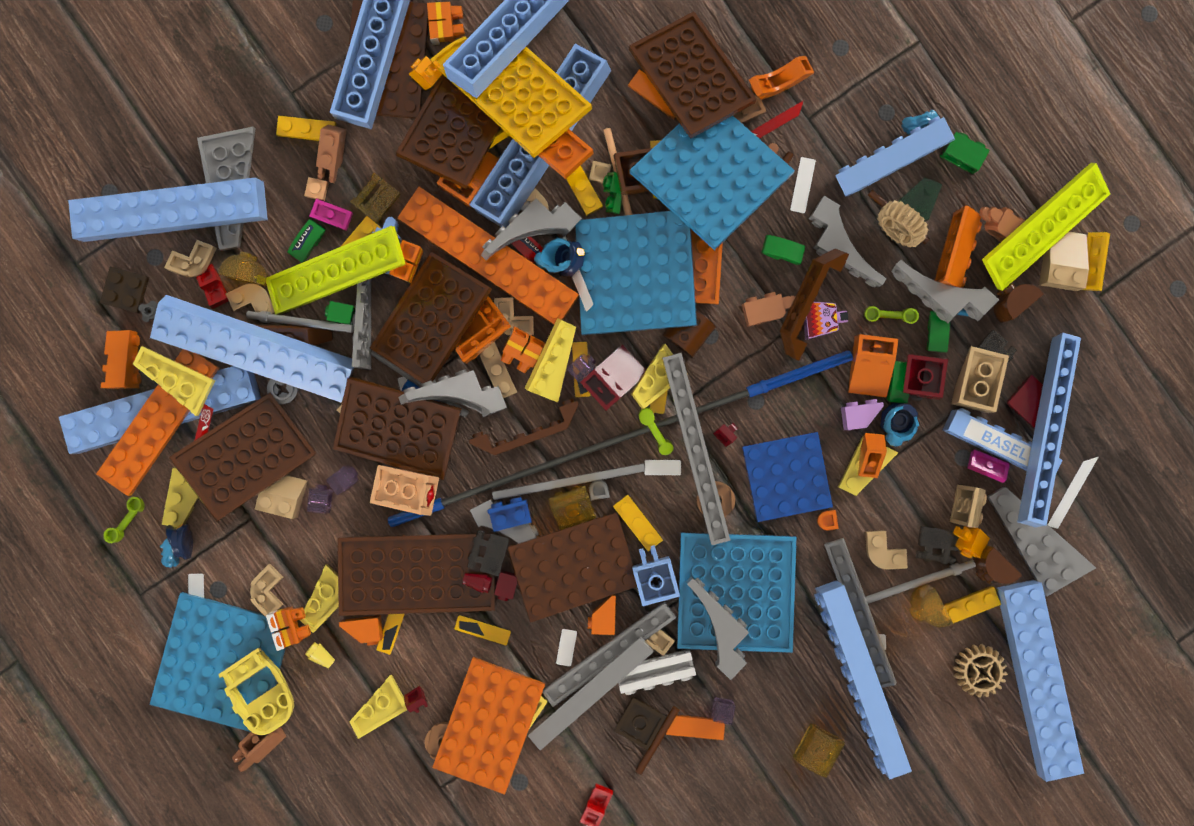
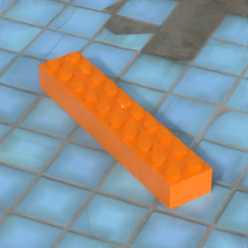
[397,187,579,325]

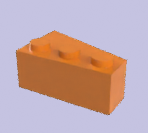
[100,330,141,390]

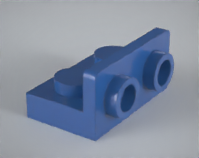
[487,497,532,532]

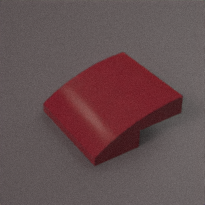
[1006,374,1043,429]

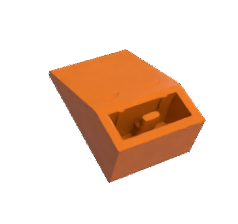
[437,152,499,209]
[848,334,898,397]

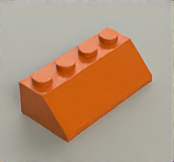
[934,205,982,288]

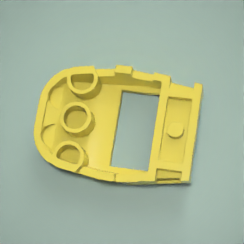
[218,648,294,735]

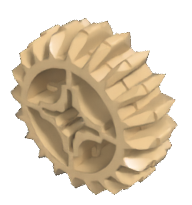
[877,200,928,248]
[953,644,1008,697]

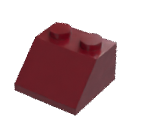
[903,354,948,400]

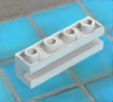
[619,649,696,695]

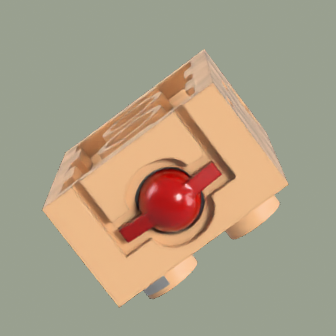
[370,465,439,516]

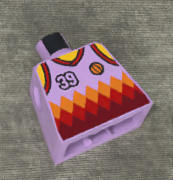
[804,302,848,340]

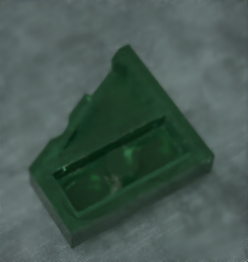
[898,177,942,221]

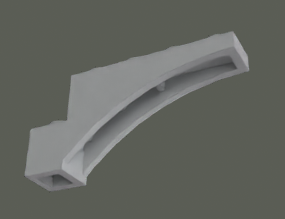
[809,196,887,288]
[481,199,582,260]
[891,260,999,323]
[398,369,507,417]
[470,499,540,543]
[686,576,749,680]

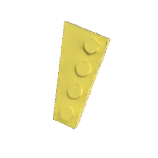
[525,318,576,402]
[133,346,215,416]

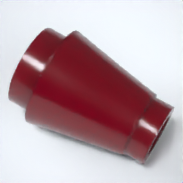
[462,573,492,594]

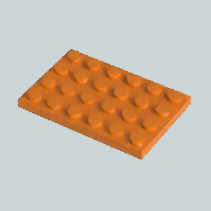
[432,657,545,795]

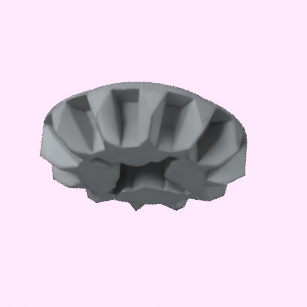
[267,379,298,404]

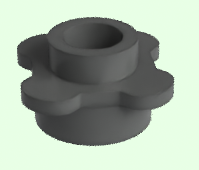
[138,301,157,322]

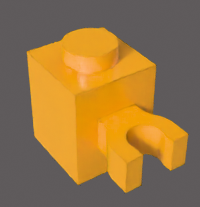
[409,56,442,91]
[953,526,990,558]

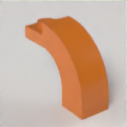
[749,56,814,100]

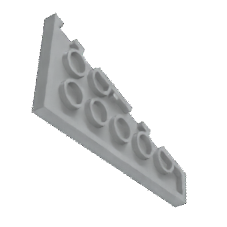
[197,127,256,251]
[352,279,371,370]
[987,487,1096,597]

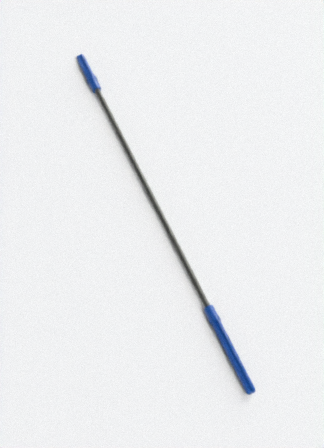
[388,350,853,527]

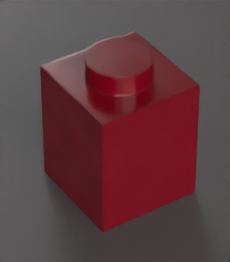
[494,570,518,601]

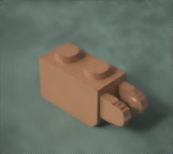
[316,125,347,183]
[979,207,1025,242]
[741,292,796,327]
[232,727,286,772]

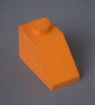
[858,433,887,478]
[588,594,616,635]
[339,615,384,646]

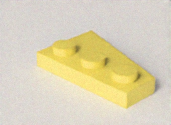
[631,344,673,409]
[838,436,898,496]
[162,468,198,527]
[300,564,339,633]
[349,675,407,739]

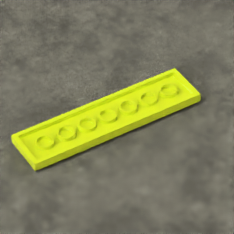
[982,163,1110,291]
[265,226,406,315]

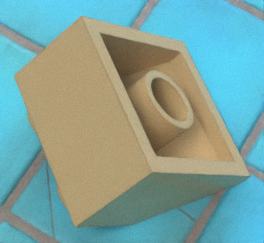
[255,475,308,519]

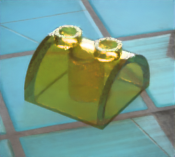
[218,251,268,287]
[549,486,596,530]
[909,584,953,627]
[793,723,845,778]

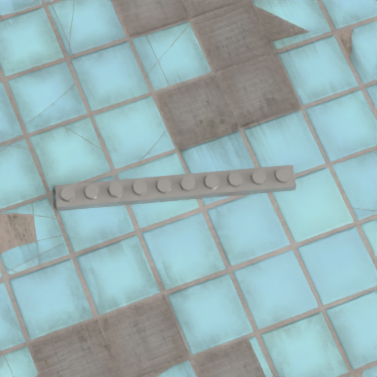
[662,353,731,545]

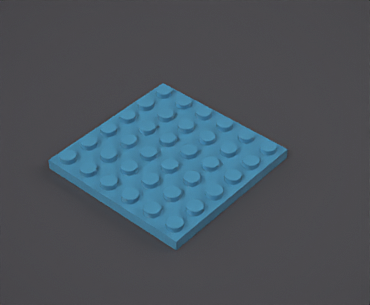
[630,116,795,250]
[575,211,697,335]
[677,532,797,653]
[150,592,289,732]

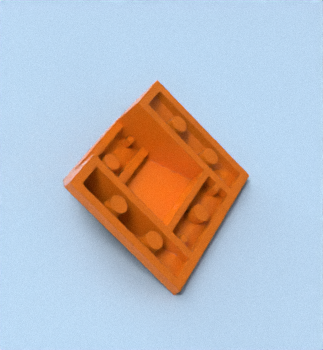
[455,296,511,364]

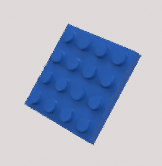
[742,432,833,522]

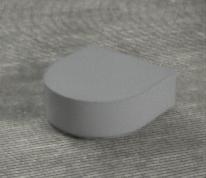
[589,480,610,500]

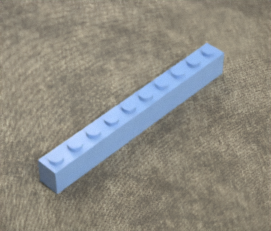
[1017,333,1081,527]

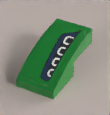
[287,219,326,263]

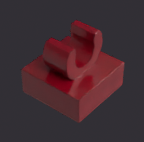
[713,423,738,447]
[403,686,428,713]

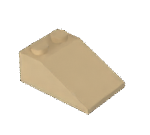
[1039,232,1089,291]
[951,346,1009,413]
[950,485,987,528]

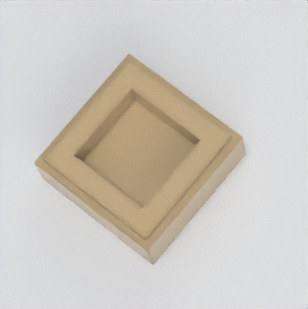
[589,161,611,183]

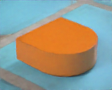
[817,509,839,530]

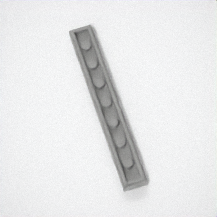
[492,463,645,500]
[824,538,897,688]
[542,601,676,707]
[528,636,654,750]

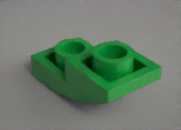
[603,172,621,214]
[761,235,805,265]
[926,311,950,352]
[887,361,909,403]

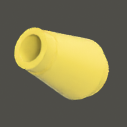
[305,642,335,668]

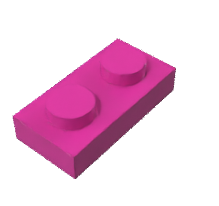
[309,199,353,231]
[968,449,1010,483]

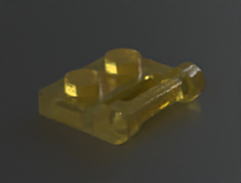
[350,172,401,223]

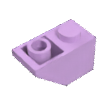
[841,399,884,430]

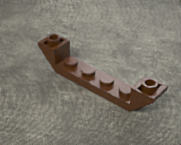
[780,249,849,361]
[256,321,333,345]
[469,399,579,455]

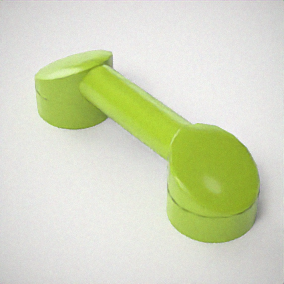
[864,306,919,324]
[638,407,674,455]
[104,497,145,543]

